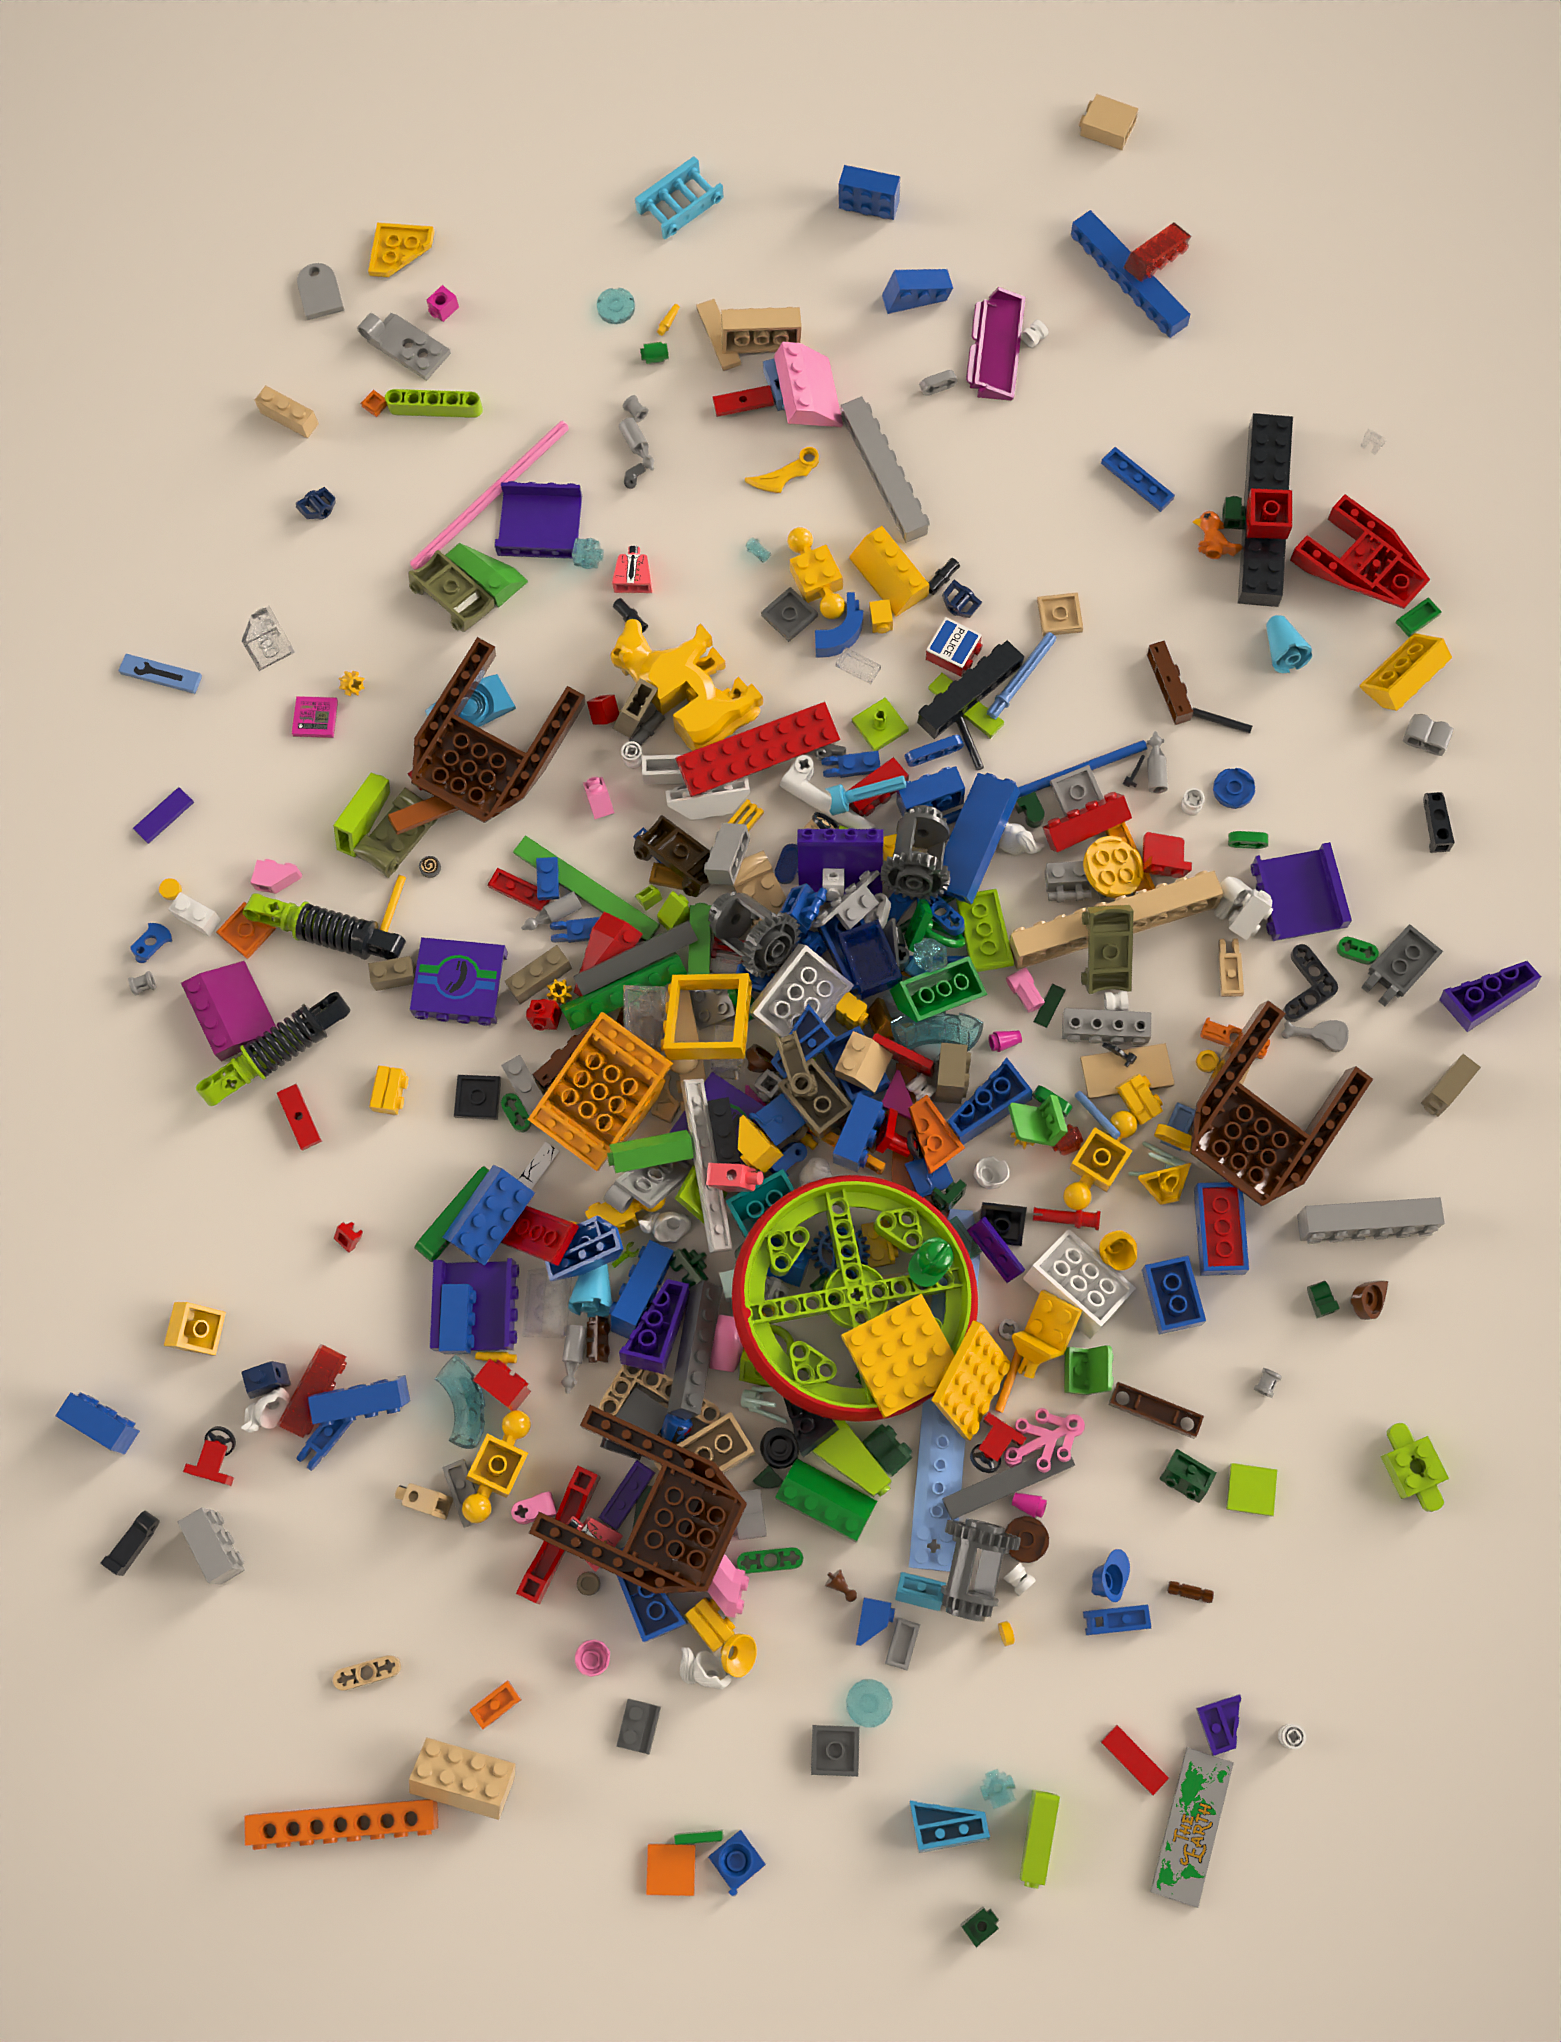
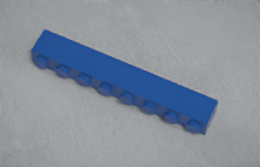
[1071,210,1191,338]

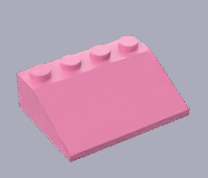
[774,342,843,427]

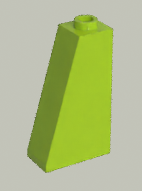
[333,772,390,858]
[811,1420,892,1497]
[1019,1789,1060,1889]

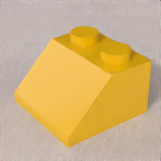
[738,1115,784,1173]
[164,1302,226,1355]

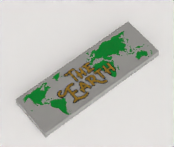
[1150,1747,1234,1908]

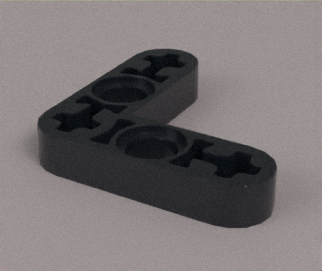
[1283,944,1338,1022]

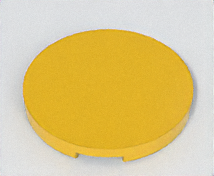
[1083,836,1144,898]

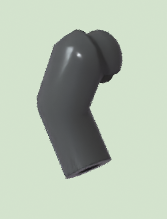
[624,463,646,489]
[815,744,846,761]

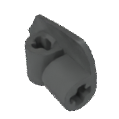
[882,918,909,985]

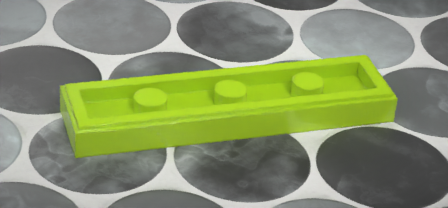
[928,673,1005,739]

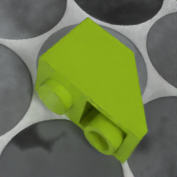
[657,891,690,930]

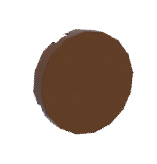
[1004,1516,1049,1563]

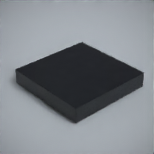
[454,1075,501,1120]

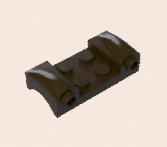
[633,815,711,897]

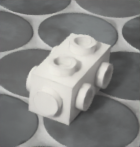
[1228,889,1273,940]

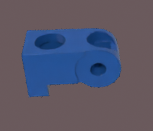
[769,1142,807,1176]

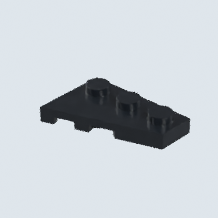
[783,1397,839,1458]

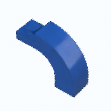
[815,592,863,658]

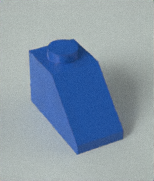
[856,1598,895,1646]

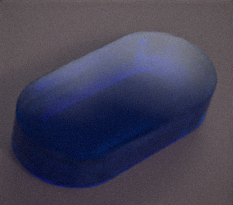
[775,844,798,884]

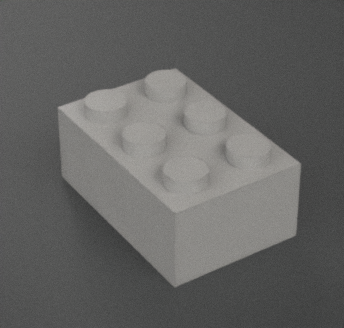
[178,1507,245,1585]

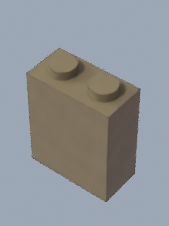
[613,678,658,738]
[1421,1054,1481,1117]

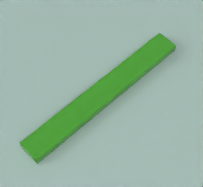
[513,835,660,941]

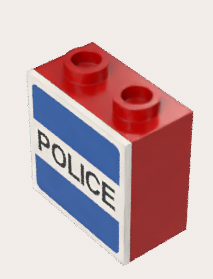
[926,617,983,677]

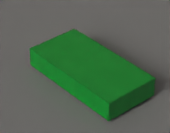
[1396,597,1442,637]
[674,1830,724,1845]

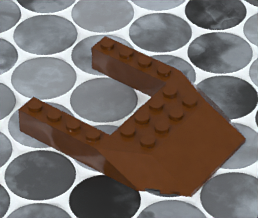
[411,637,585,823]
[1190,1000,1373,1207]
[529,1405,747,1593]

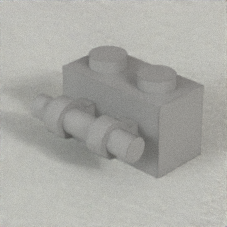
[1045,861,1092,903]

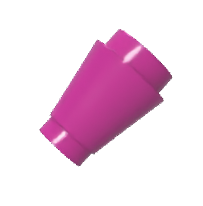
[988,1030,1022,1052]
[1012,1492,1047,1518]

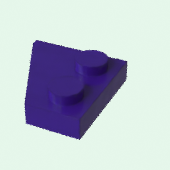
[1196,1694,1241,1756]

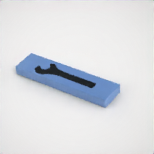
[118,654,202,694]

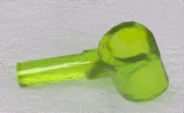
[612,1242,639,1268]

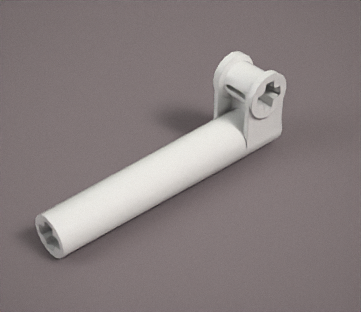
[779,755,876,829]

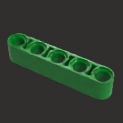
[414,1166,489,1262]

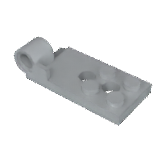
[357,313,451,381]
[603,1160,692,1213]

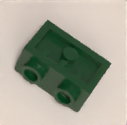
[931,1179,967,1213]
[1159,1449,1217,1503]

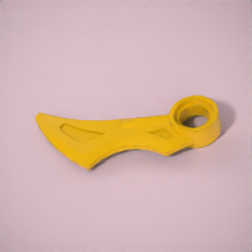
[745,447,819,493]

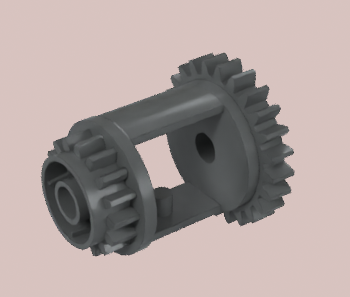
[880,805,950,900]
[708,891,801,978]
[940,1518,1021,1622]

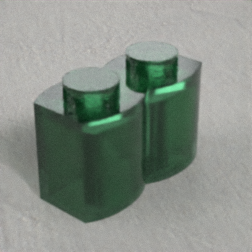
[862,1424,912,1477]

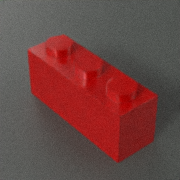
[847,757,909,817]

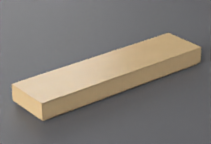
[696,299,741,371]

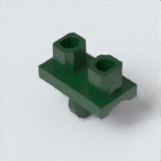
[669,1248,709,1288]

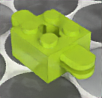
[1380,1423,1449,1512]

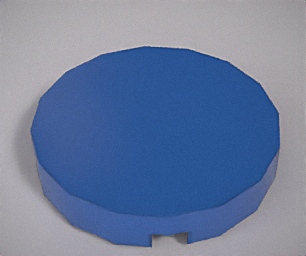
[1213,768,1255,809]

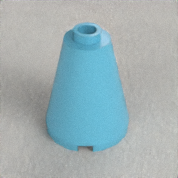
[1266,615,1312,673]
[568,1264,612,1317]

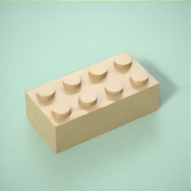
[721,307,802,354]
[654,1412,756,1473]
[409,1737,516,1820]

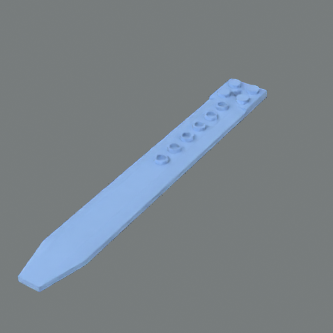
[909,1209,980,1572]

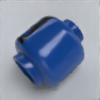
[660,1414,693,1444]

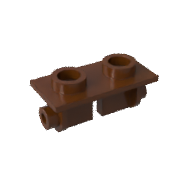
[586,1315,610,1363]

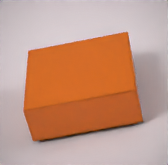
[361,390,387,417]

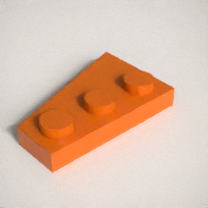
[908,1095,965,1174]

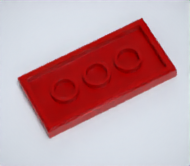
[501,1206,579,1266]

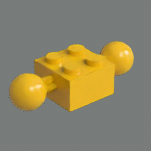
[787,527,845,620]
[1063,1111,1138,1210]
[570,1197,666,1234]
[462,1410,531,1523]

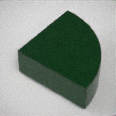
[753,1465,783,1489]

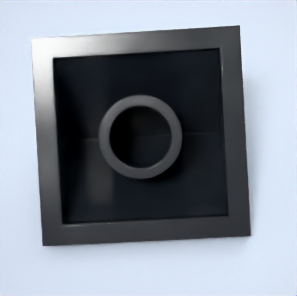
[980,1202,1027,1246]

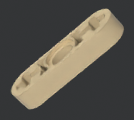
[333,1655,401,1690]

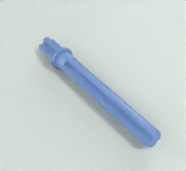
[987,632,1056,720]

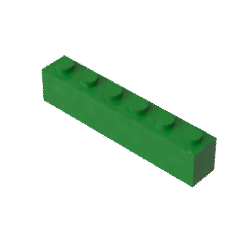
[560,952,687,1030]

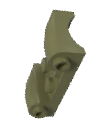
[408,550,494,632]
[353,787,438,879]
[1081,905,1134,994]

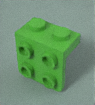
[1008,1095,1068,1147]
[1064,1345,1114,1395]

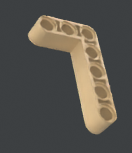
[599,1364,721,1425]

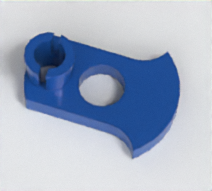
[130,923,172,963]

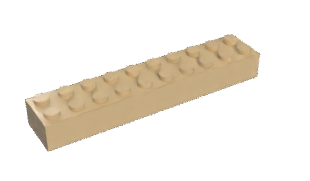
[1009,871,1223,970]

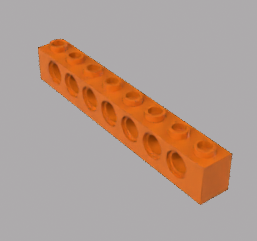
[245,1799,438,1850]

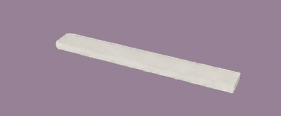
[681,1079,733,1253]

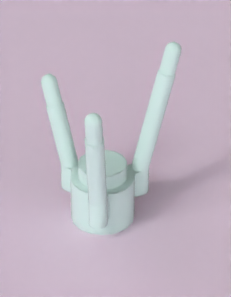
[1128,1141,1185,1176]
[741,1386,787,1424]

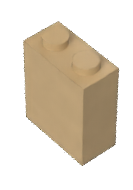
[1079,93,1139,150]

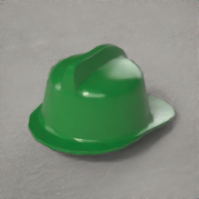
[908,1237,954,1287]

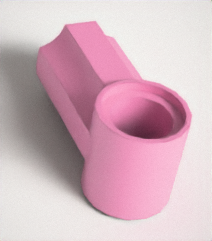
[1006,967,1045,1013]

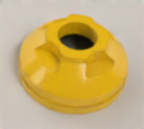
[720,1633,757,1678]

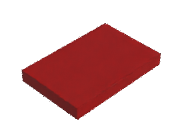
[872,1033,935,1078]

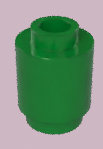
[640,342,669,364]

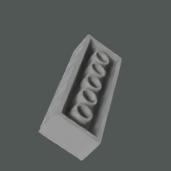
[1297,1197,1445,1244]

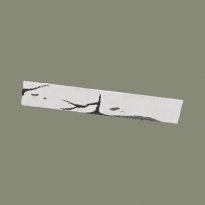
[518,1142,559,1189]

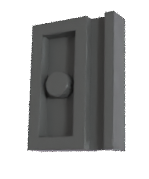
[616,1699,661,1754]

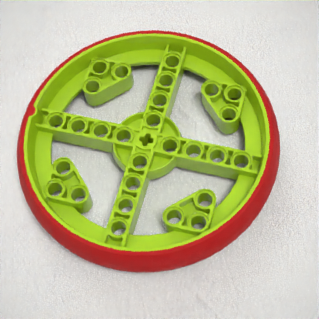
[732,1175,978,1422]

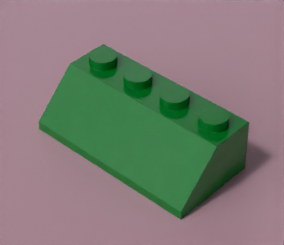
[889,956,988,1023]
[775,1459,878,1543]

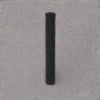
[1192,707,1253,733]
[956,716,984,770]

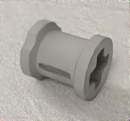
[623,395,649,422]
[128,971,156,996]
[1254,1368,1282,1398]

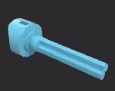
[825,776,906,816]

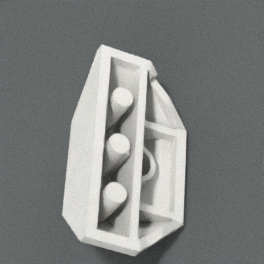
[665,778,750,820]

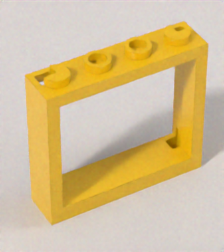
[661,973,752,1060]

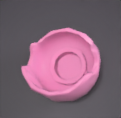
[575,1639,610,1677]

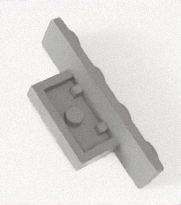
[812,870,880,930]

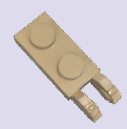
[1218,938,1244,997]

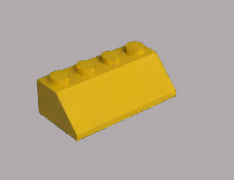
[849,526,929,617]
[1359,633,1452,711]

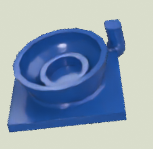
[748,1093,806,1146]
[905,1157,954,1198]
[708,1830,766,1897]

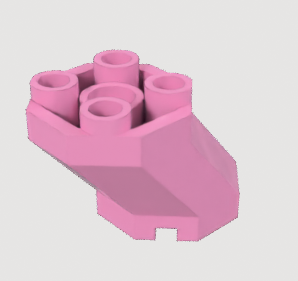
[708,1554,749,1618]

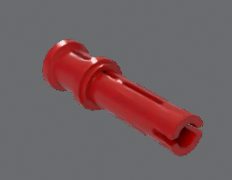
[1033,1207,1101,1231]

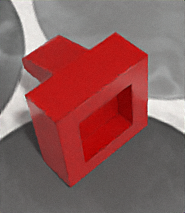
[334,1222,363,1252]

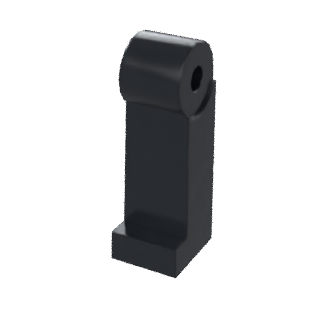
[1423,792,1455,853]
[100,1510,160,1576]

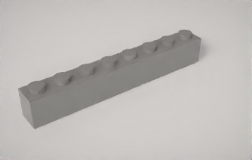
[841,396,930,543]

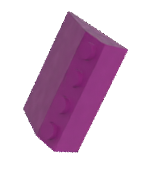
[181,961,277,1062]

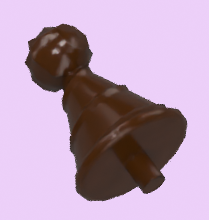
[825,1569,857,1602]

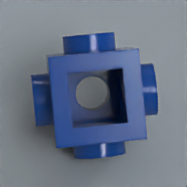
[792,930,827,957]

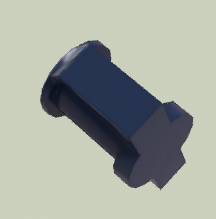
[296,487,336,520]
[942,579,982,618]

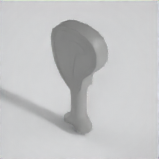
[1281,1020,1348,1052]

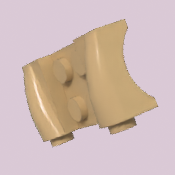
[732,850,787,930]

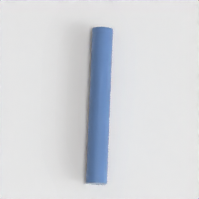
[1075,1091,1121,1139]

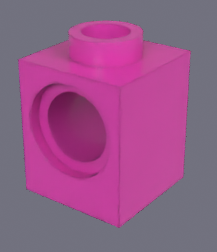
[426,285,459,322]

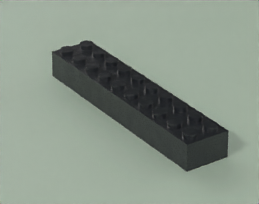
[1238,413,1293,607]

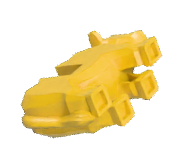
[610,619,763,751]

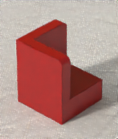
[587,694,620,725]

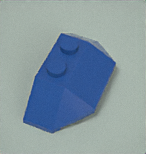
[545,1216,623,1281]

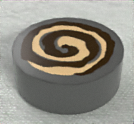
[419,856,441,878]

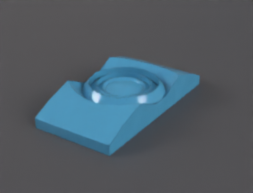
[425,674,516,727]

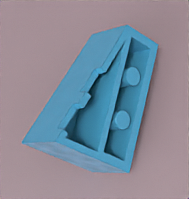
[910,1800,990,1853]

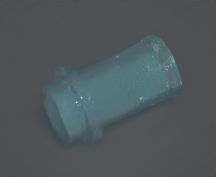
[745,538,771,563]

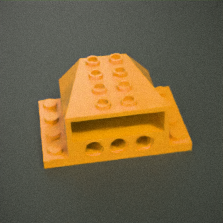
[527,1012,673,1171]

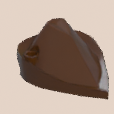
[745,1044,778,1073]
[1350,1281,1388,1320]

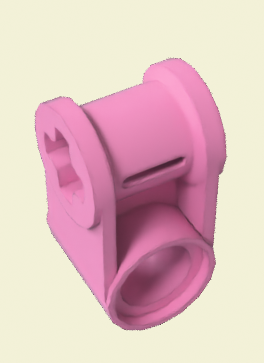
[511,1492,557,1525]

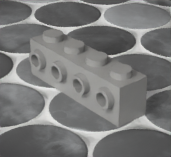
[1062,1008,1151,1046]

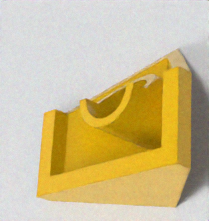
[1138,1162,1192,1205]

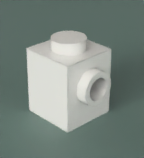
[823,869,844,901]

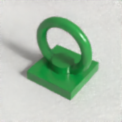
[904,898,966,953]

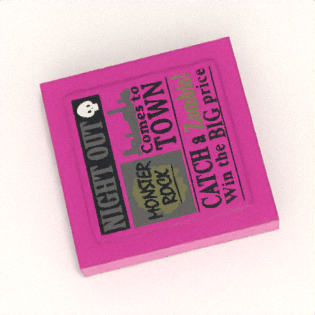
[292,696,338,738]

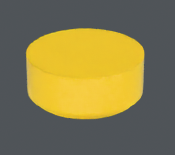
[159,878,182,900]
[1196,1050,1219,1073]
[998,1621,1015,1646]

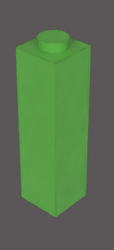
[688,903,712,975]
[607,1130,694,1173]

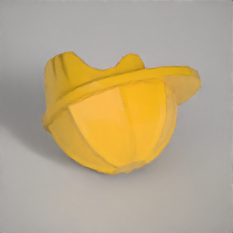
[1099,1230,1137,1271]

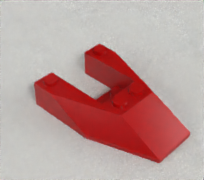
[1290,494,1430,609]

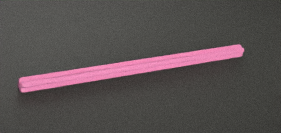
[410,421,569,570]

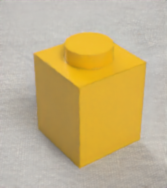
[869,599,893,634]

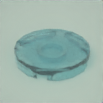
[597,288,635,324]
[846,1679,893,1728]

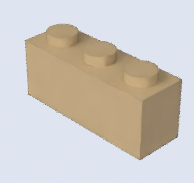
[254,385,319,438]

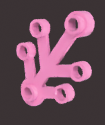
[1004,1408,1085,1473]

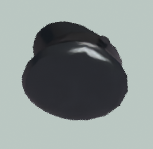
[760,1427,799,1469]

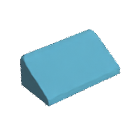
[895,1572,946,1611]

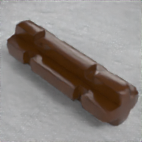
[1167,1581,1214,1603]

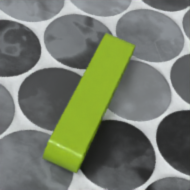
[385,389,483,418]

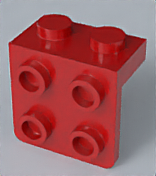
[1142,832,1192,878]

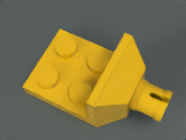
[1011,1290,1082,1378]

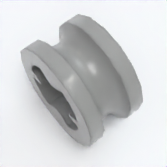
[998,1319,1019,1341]

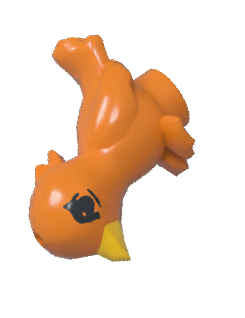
[1192,511,1243,559]

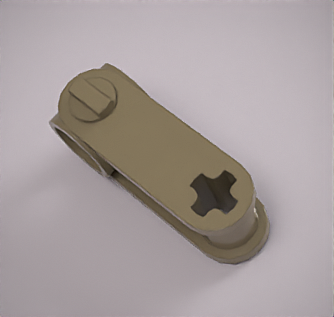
[775,1030,817,1098]

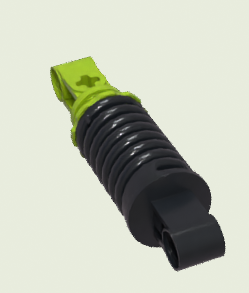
[242,893,406,960]
[196,992,350,1106]

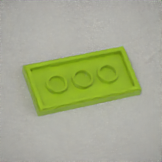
[955,888,1014,972]

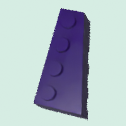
[1439,961,1542,1032]
[619,1279,689,1375]

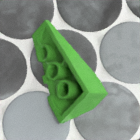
[445,543,528,608]

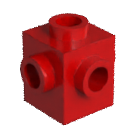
[526,999,562,1031]

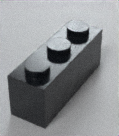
[707,1097,741,1164]

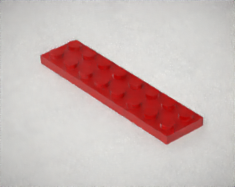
[675,702,841,797]

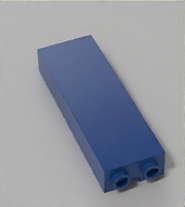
[943,773,1020,904]

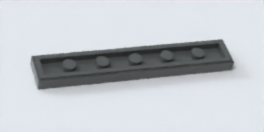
[573,920,698,996]
[942,1445,1075,1520]

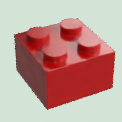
[1247,489,1292,539]
[473,1359,531,1411]

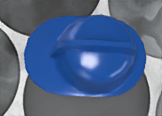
[1091,1549,1130,1603]

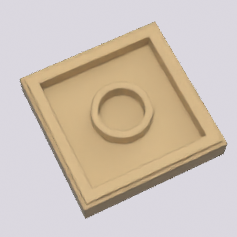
[1037,592,1083,636]

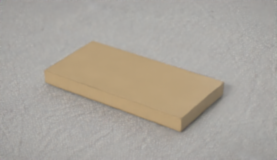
[1080,1043,1175,1100]

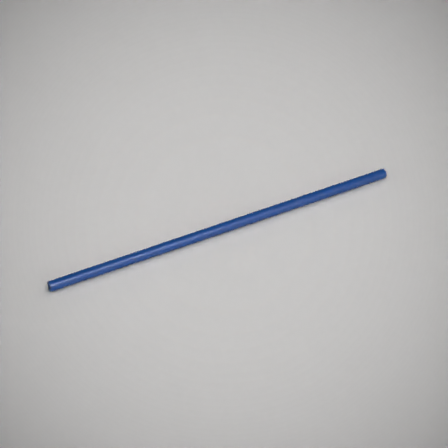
[797,740,1147,874]

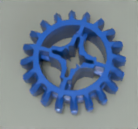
[811,1225,870,1280]

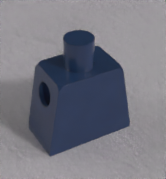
[241,1361,291,1399]

